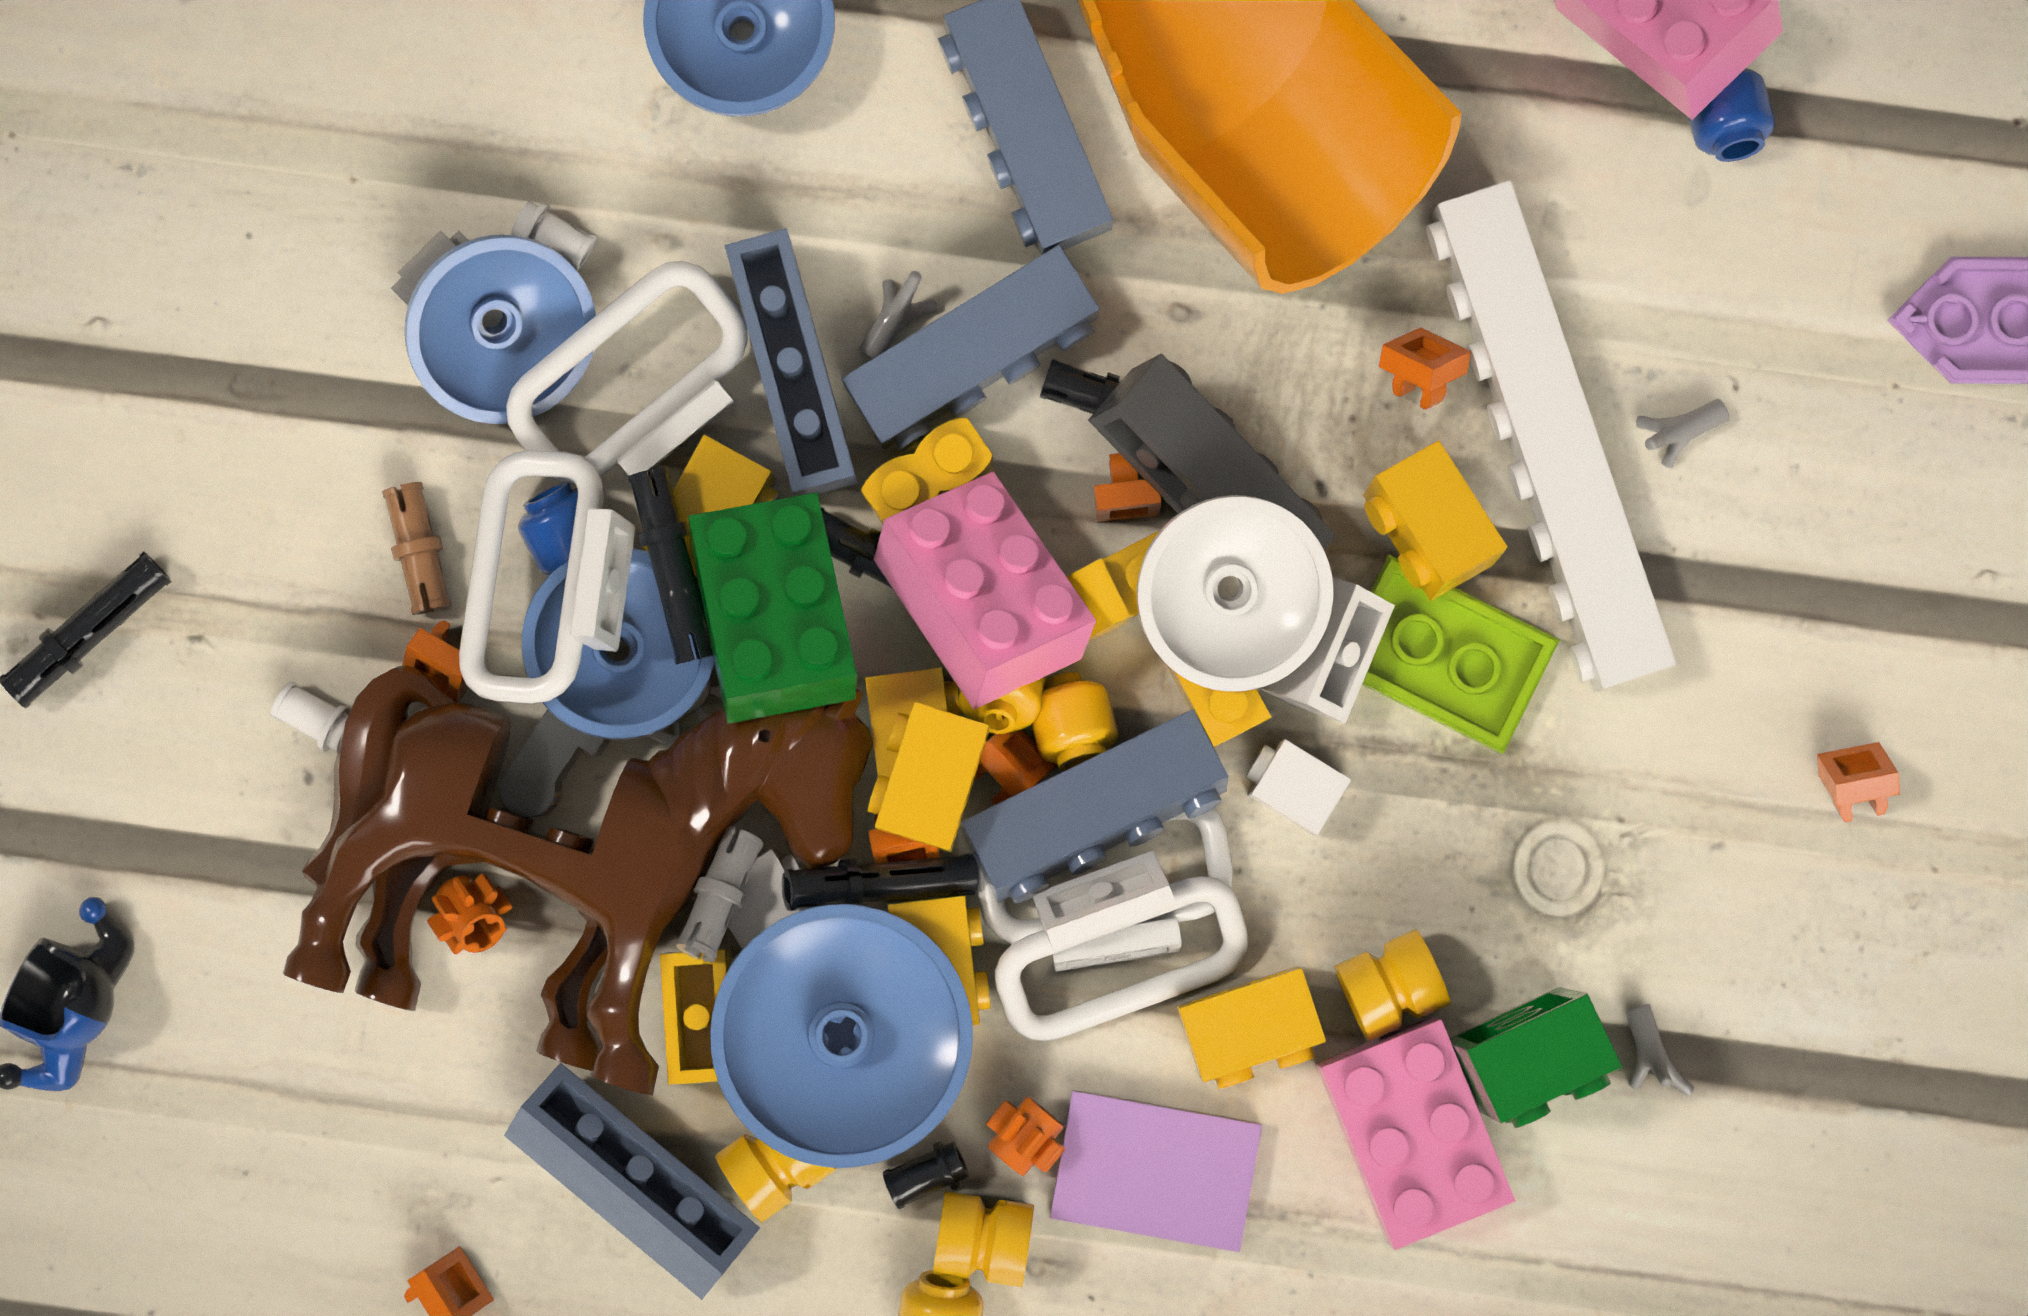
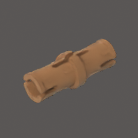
[382,482,452,615]

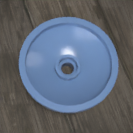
[643,0,835,117]
[404,234,596,424]
[522,549,714,740]

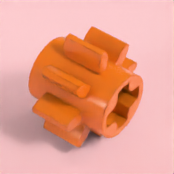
[427,873,512,955]
[985,1096,1065,1177]

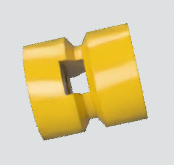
[1334,929,1451,1041]
[715,1134,837,1223]
[933,1191,1034,1287]

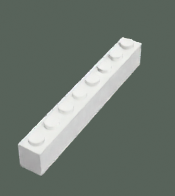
[1426,180,1677,692]

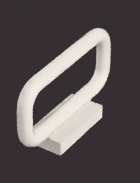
[506,261,748,485]
[459,450,636,704]
[976,808,1233,972]
[995,850,1248,1041]

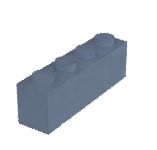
[937,0,1113,255]
[724,228,858,496]
[841,244,1100,451]
[961,709,1228,903]
[504,1063,760,1300]

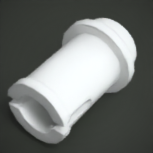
[511,201,597,272]
[271,681,350,752]

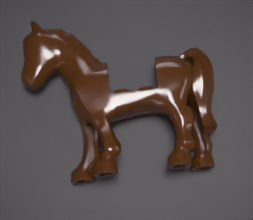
[283,665,873,1096]

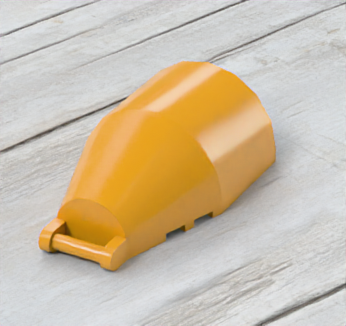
[1077,0,1462,294]

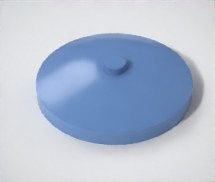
[710,904,973,1168]

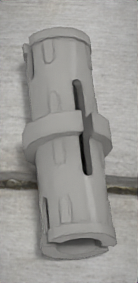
[676,827,764,962]

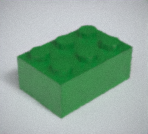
[689,492,857,724]
[1449,987,1622,1128]

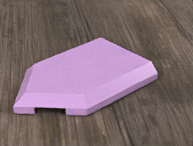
[1887,257,2028,384]

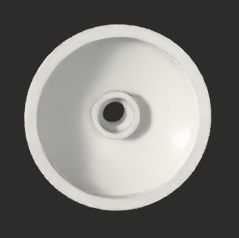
[1137,495,1333,691]

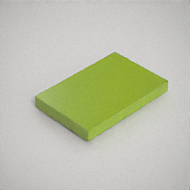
[1362,555,1560,754]

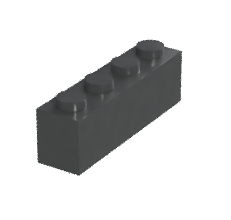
[1088,353,1337,551]

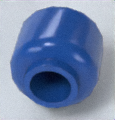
[1688,68,1775,162]
[518,482,578,575]

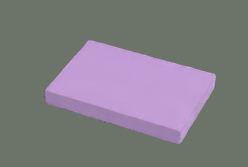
[1050,1090,1262,1252]

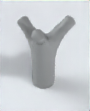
[858,271,937,359]
[1636,398,1729,468]
[1625,1004,1694,1096]

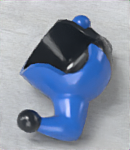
[0,897,134,1091]

